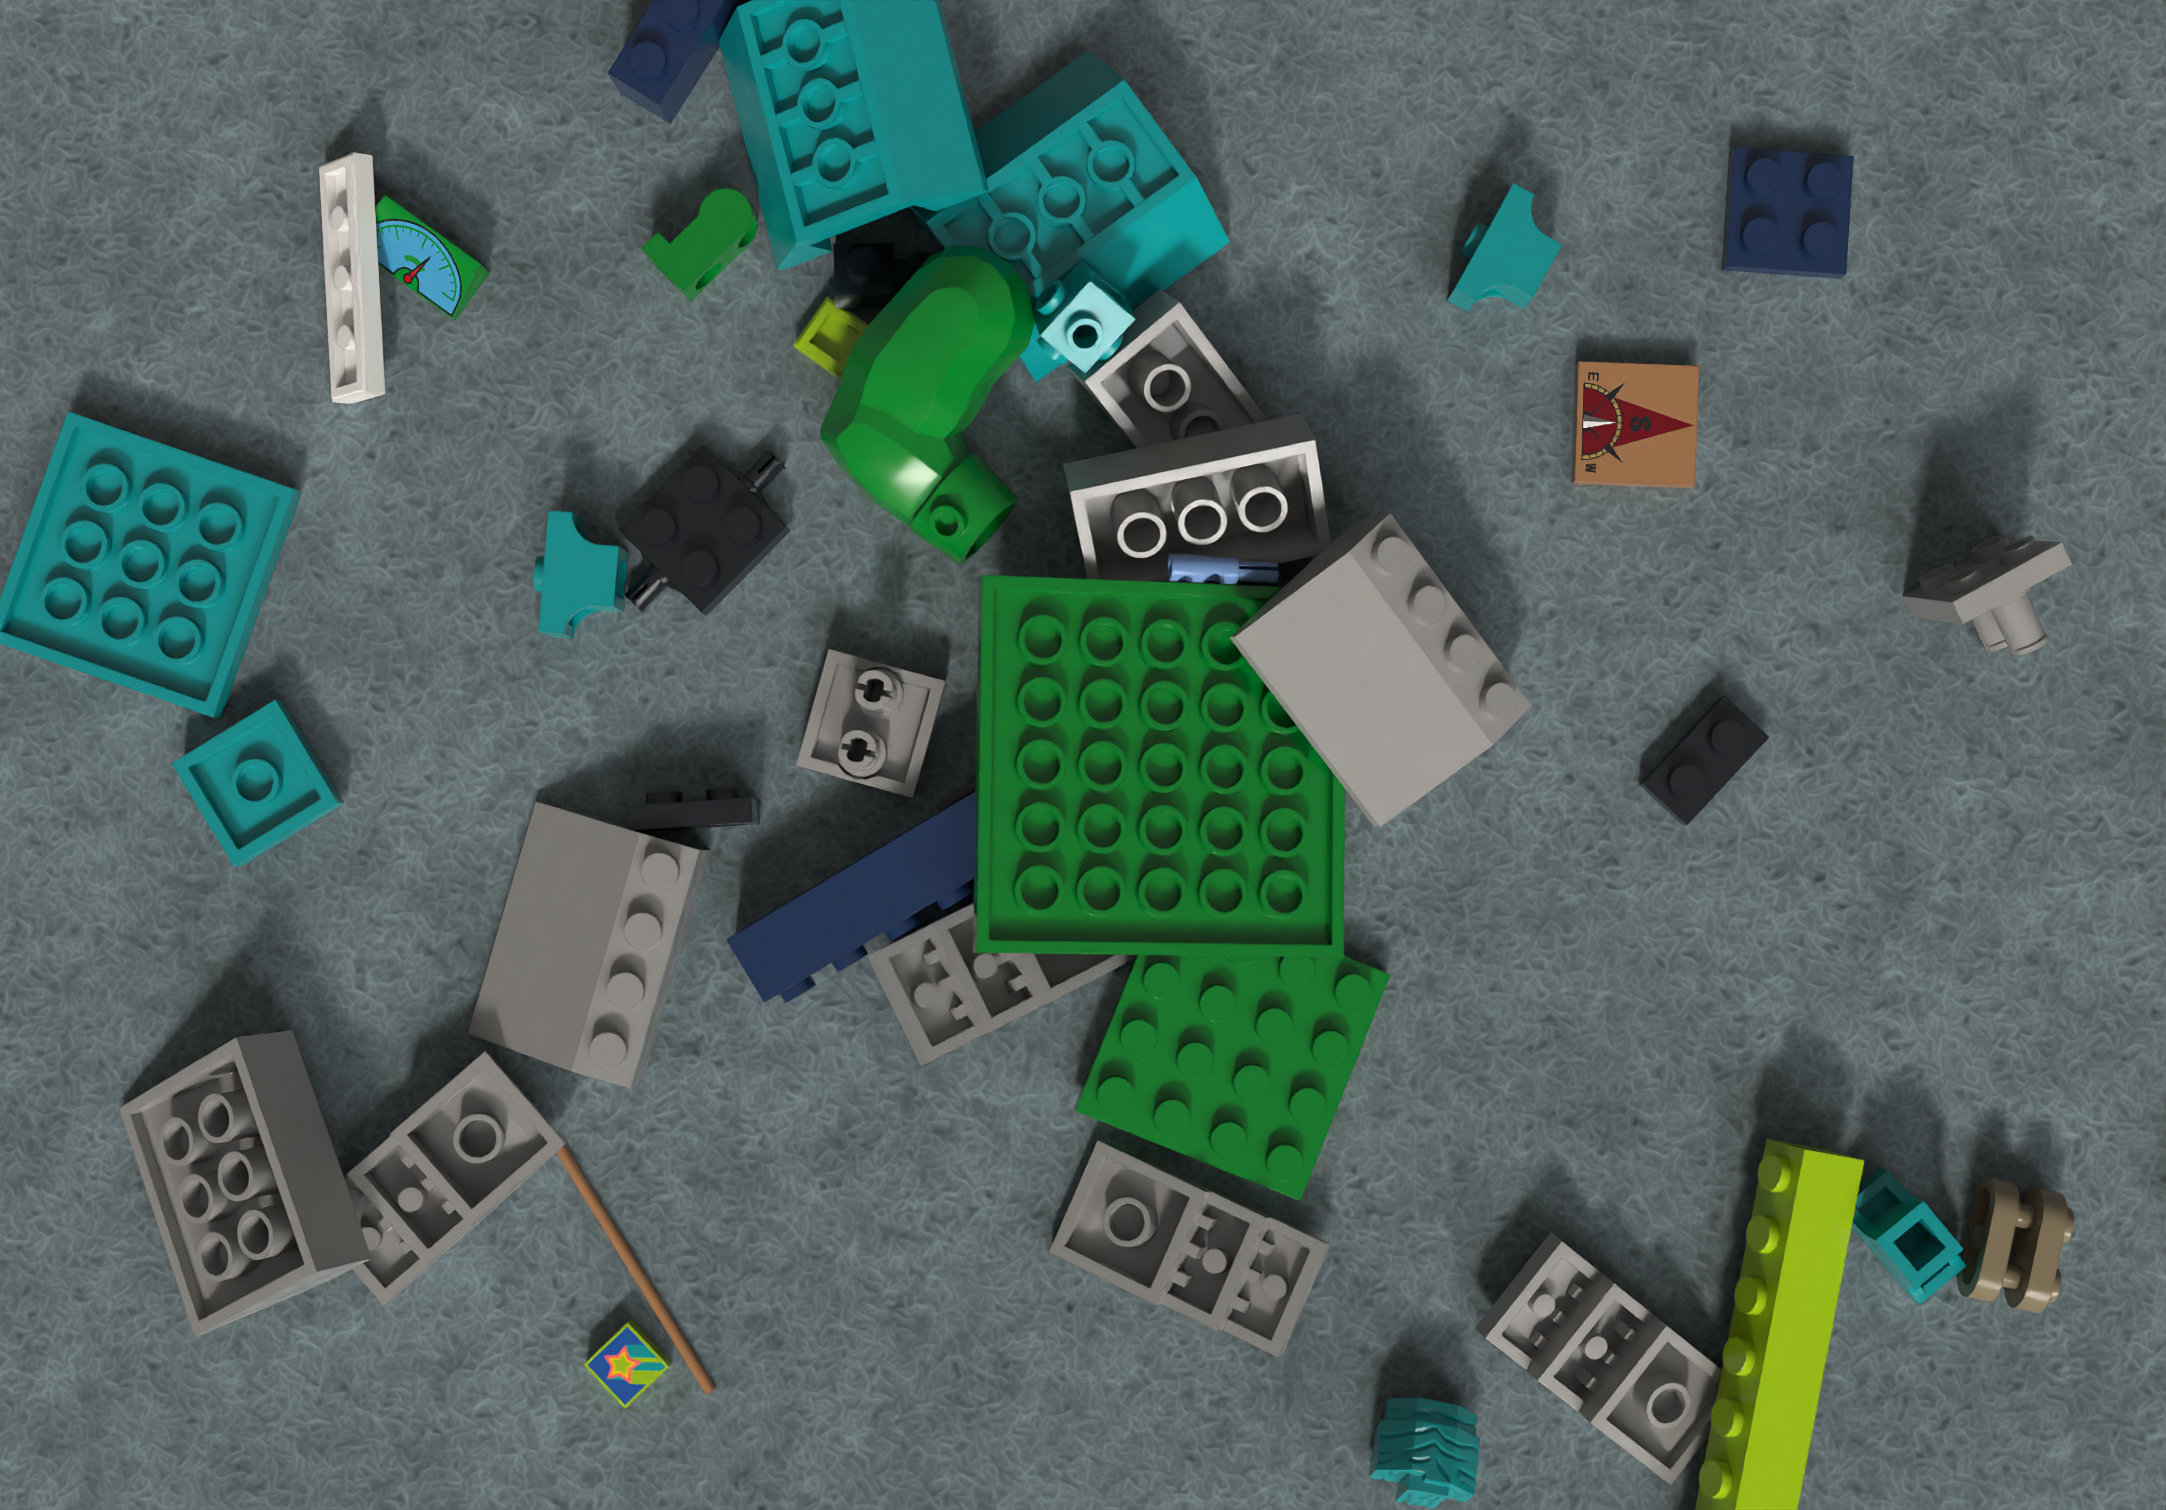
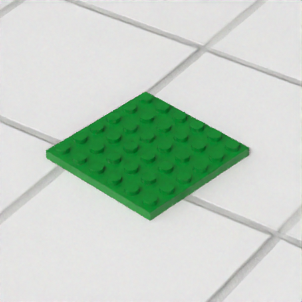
[973,575,1345,957]

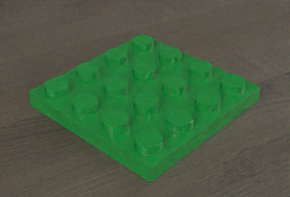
[1074,955,1390,1201]

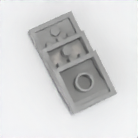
[867,903,1135,1066]
[344,1051,567,1306]
[1049,1140,1331,1357]
[1475,1233,1722,1485]

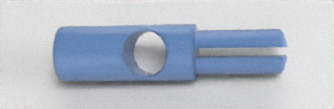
[1167,553,1279,584]

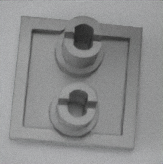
[1903,535,2072,656]
[796,649,947,799]

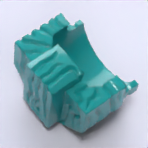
[1368,1397,1480,1509]

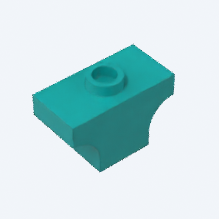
[1447,183,1563,312]
[533,511,629,639]
[1852,1167,1966,1305]

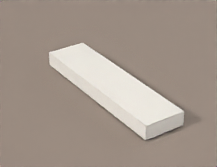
[319,152,385,404]

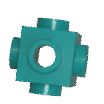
[1034,260,1135,373]

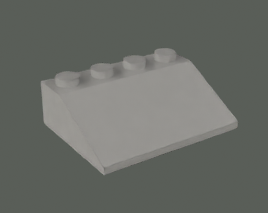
[1229,513,1532,827]
[468,801,710,1089]
[119,1030,372,1336]

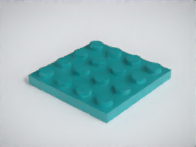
[0,411,302,719]

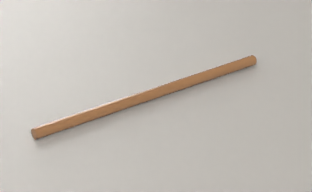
[556,1145,716,1394]

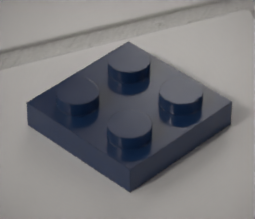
[1722,147,1854,279]

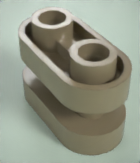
[1957,1176,2074,1313]

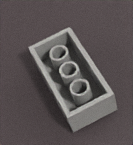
[1063,413,1331,583]

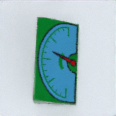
[375,195,490,321]

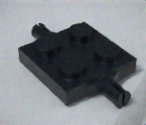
[618,445,791,616]

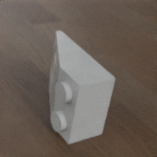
[1067,289,1268,449]

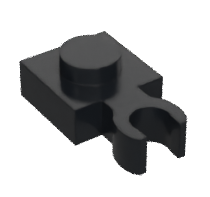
[833,243,933,308]

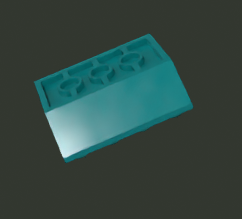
[719,0,989,271]
[907,50,1230,384]

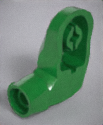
[820,245,1035,565]

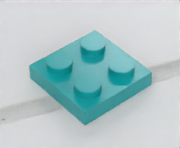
[171,700,344,867]

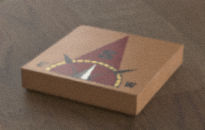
[1571,361,1699,488]

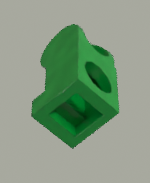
[641,188,758,302]

